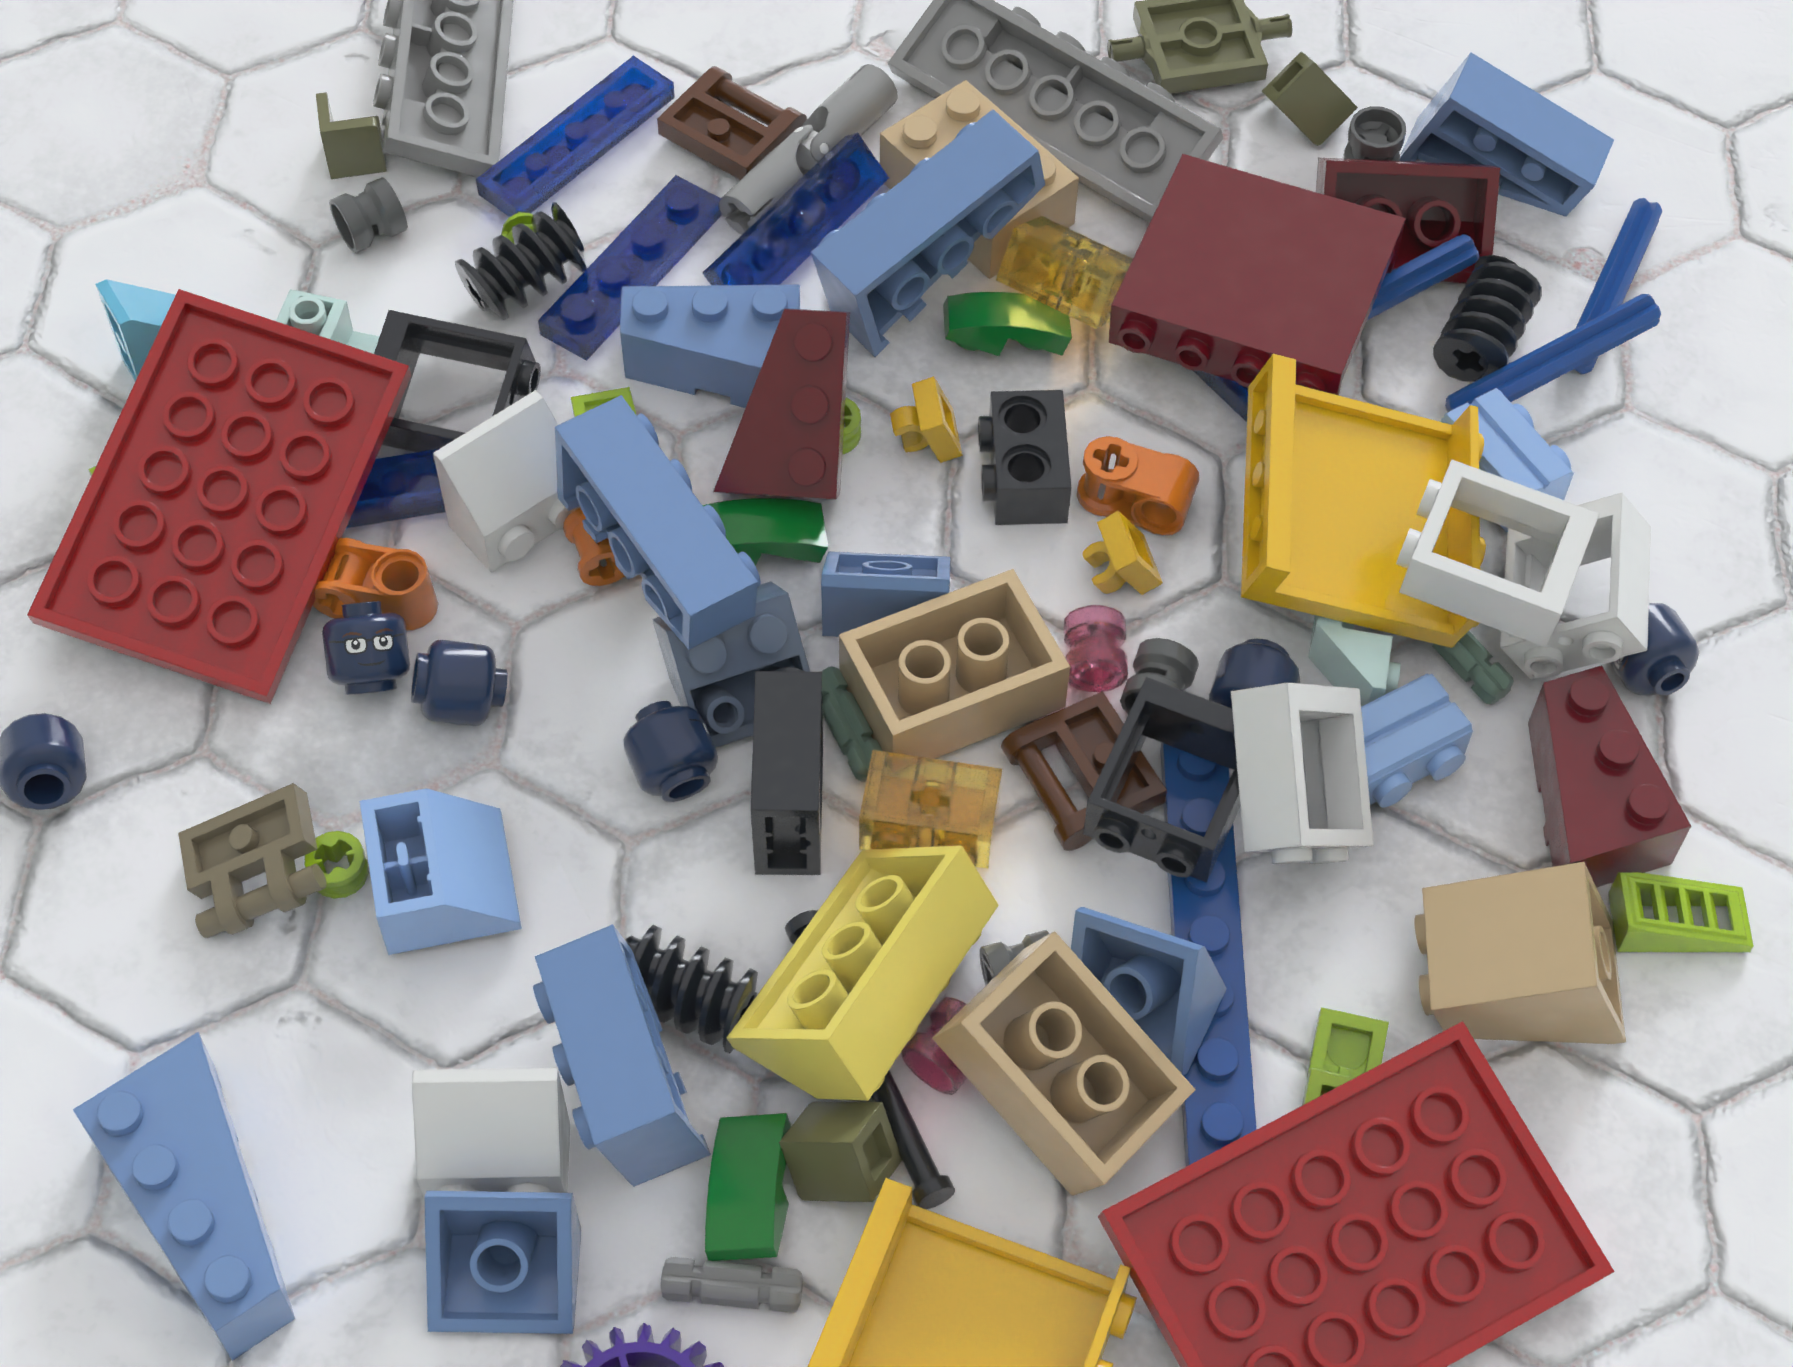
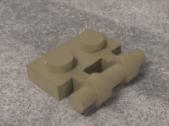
[178,783,327,938]

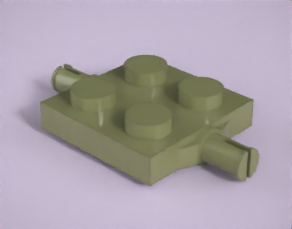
[1107,0,1293,94]

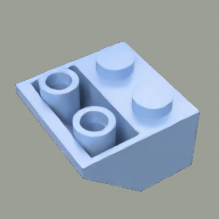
[359,788,522,955]

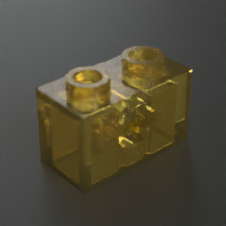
[996,216,1133,329]
[859,750,1002,869]

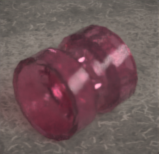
[1063,605,1128,692]
[901,997,967,1095]

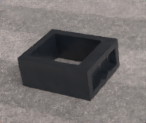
[374,310,541,456]
[750,667,823,875]
[1083,677,1240,882]

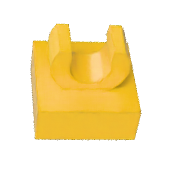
[890,376,963,463]
[1082,511,1163,595]

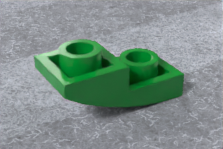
[943,292,1072,356]
[702,498,828,566]
[705,1113,791,1261]

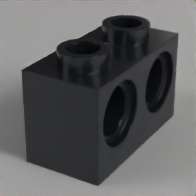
[978,390,1072,525]

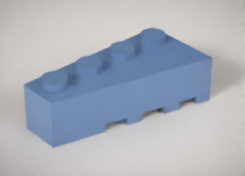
[811,109,1045,357]
[555,395,761,650]
[73,1032,295,1361]

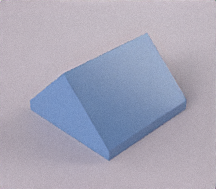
[821,551,950,637]
[1071,907,1227,1076]
[424,1191,582,1334]

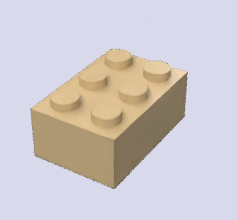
[879,80,1079,279]
[839,569,1070,775]
[932,931,1196,1196]

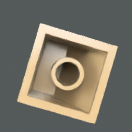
[1414,862,1626,1044]

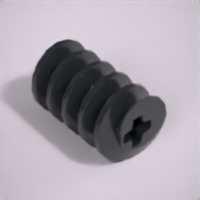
[455,202,587,320]
[1433,255,1542,381]
[625,925,758,1054]

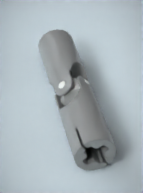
[719,64,898,238]

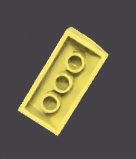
[727,846,999,1101]

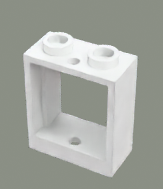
[1396,459,1599,647]
[1500,492,1651,680]
[1231,683,1374,864]

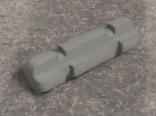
[661,1257,803,1312]

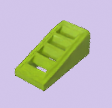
[1608,872,1754,952]

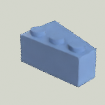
[1400,52,1614,217]
[620,284,800,408]
[533,924,711,1187]

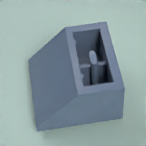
[652,581,810,748]

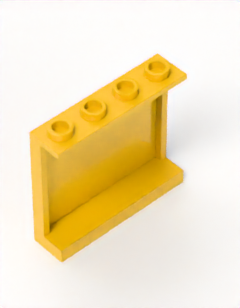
[1241,354,1486,648]
[807,1178,1137,1367]

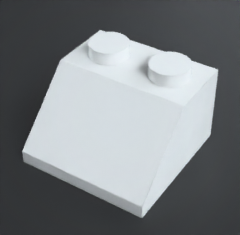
[433,390,580,573]
[412,1067,570,1202]

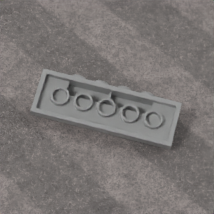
[373,0,514,181]
[888,0,1223,223]

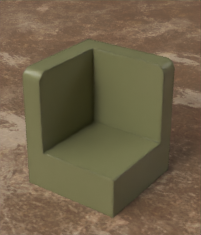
[1262,51,1358,146]
[316,92,387,179]
[779,1102,902,1202]

